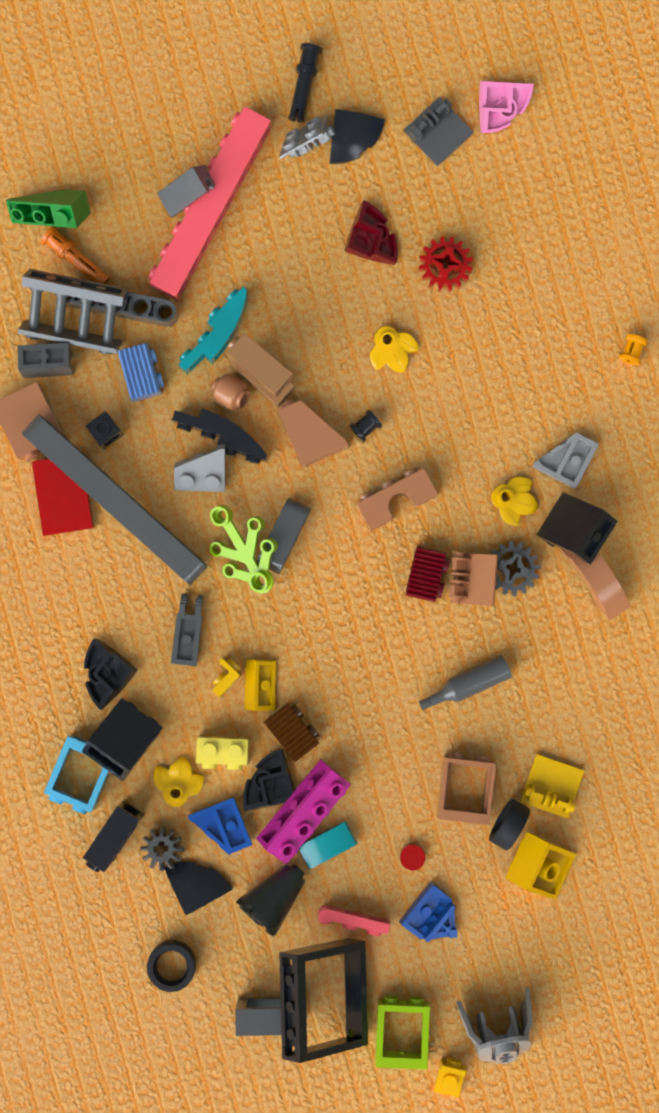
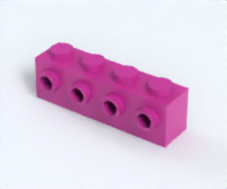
[256,759,351,864]

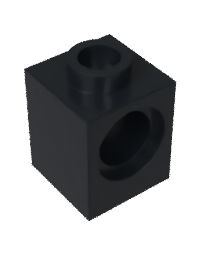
[85,411,124,449]

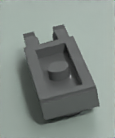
[171,593,203,666]

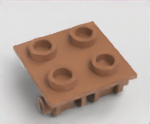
[448,552,498,606]

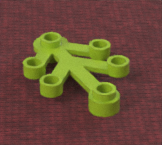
[209,505,278,594]

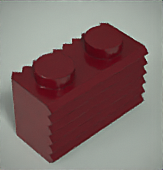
[405,546,450,602]

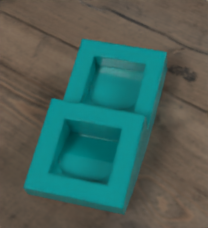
[299,821,358,869]

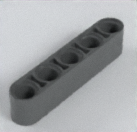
[56,292,178,327]

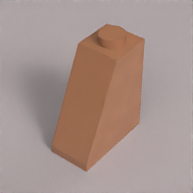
[278,399,348,468]

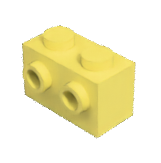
[196,736,250,770]

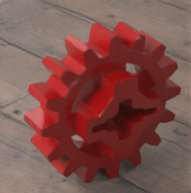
[418,236,473,292]

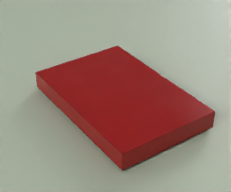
[32,459,94,536]

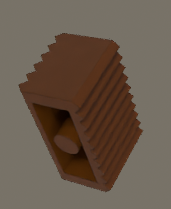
[264,703,320,762]

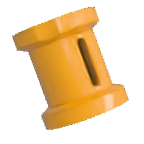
[619,334,648,365]

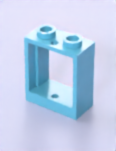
[44,734,110,814]

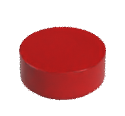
[400,844,425,871]

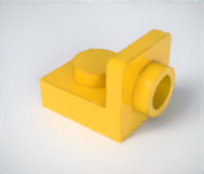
[212,658,241,697]
[434,1057,467,1098]

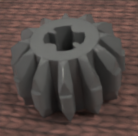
[140,827,185,871]

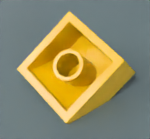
[505,831,577,900]

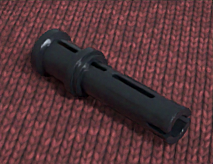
[288,43,323,123]

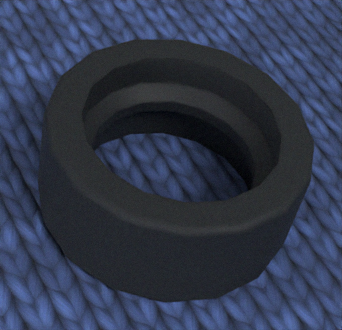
[489,799,530,851]
[147,940,197,992]

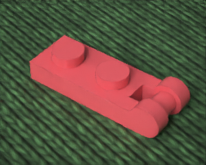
[318,905,390,936]

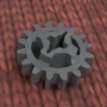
[490,541,540,596]

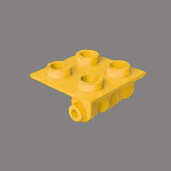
[520,754,584,819]

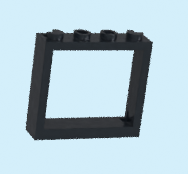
[279,938,368,1063]

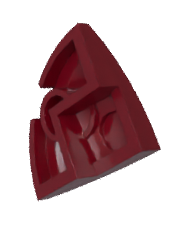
[344,200,398,265]

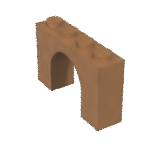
[227,333,295,408]

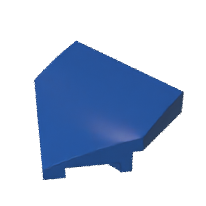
[399,882,458,942]

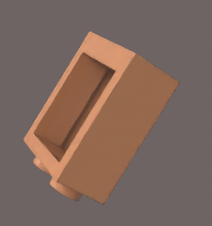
[437,752,496,825]

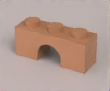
[356,467,438,532]

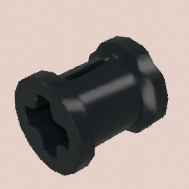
[349,409,383,443]

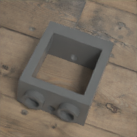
[235,997,281,1036]

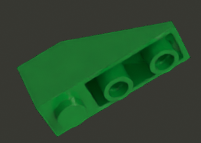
[6,189,91,228]

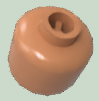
[211,374,250,411]

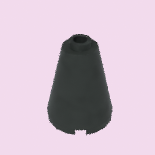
[236,864,305,937]

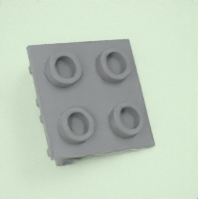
[279,115,335,159]

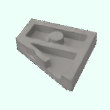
[532,432,599,489]
[174,444,225,492]

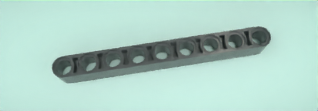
[22,414,208,585]

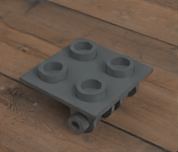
[403,97,474,167]

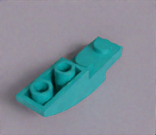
[178,286,248,375]

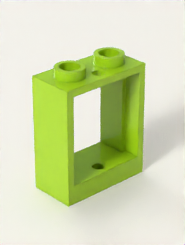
[375,995,430,1070]

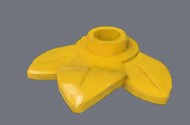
[370,326,419,373]
[491,477,538,526]
[154,757,204,807]

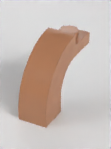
[559,548,630,621]

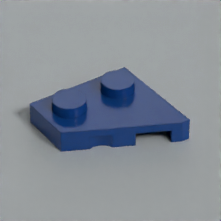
[188,797,253,855]

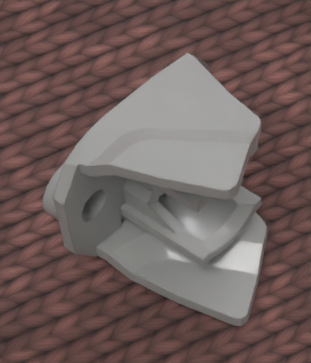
[456,987,533,1064]

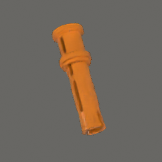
[41,226,110,284]

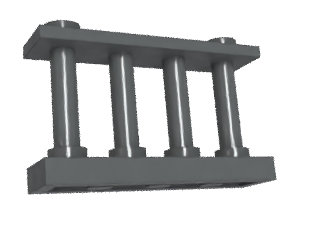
[18,268,129,355]

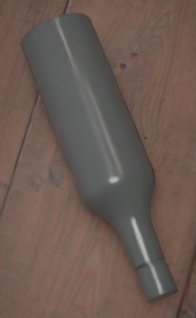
[418,655,512,711]

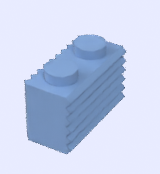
[118,343,165,402]

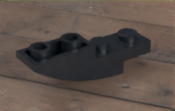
[172,408,268,465]

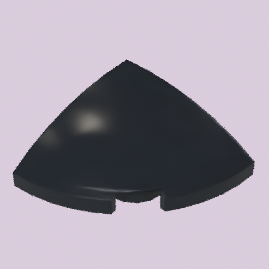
[330,109,385,164]
[84,638,138,710]
[243,749,295,812]
[165,861,232,915]

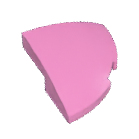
[479,81,534,133]

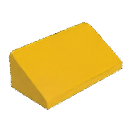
[244,659,277,711]

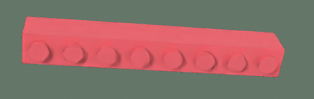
[148,106,272,301]

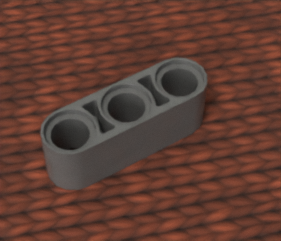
[257,498,311,574]

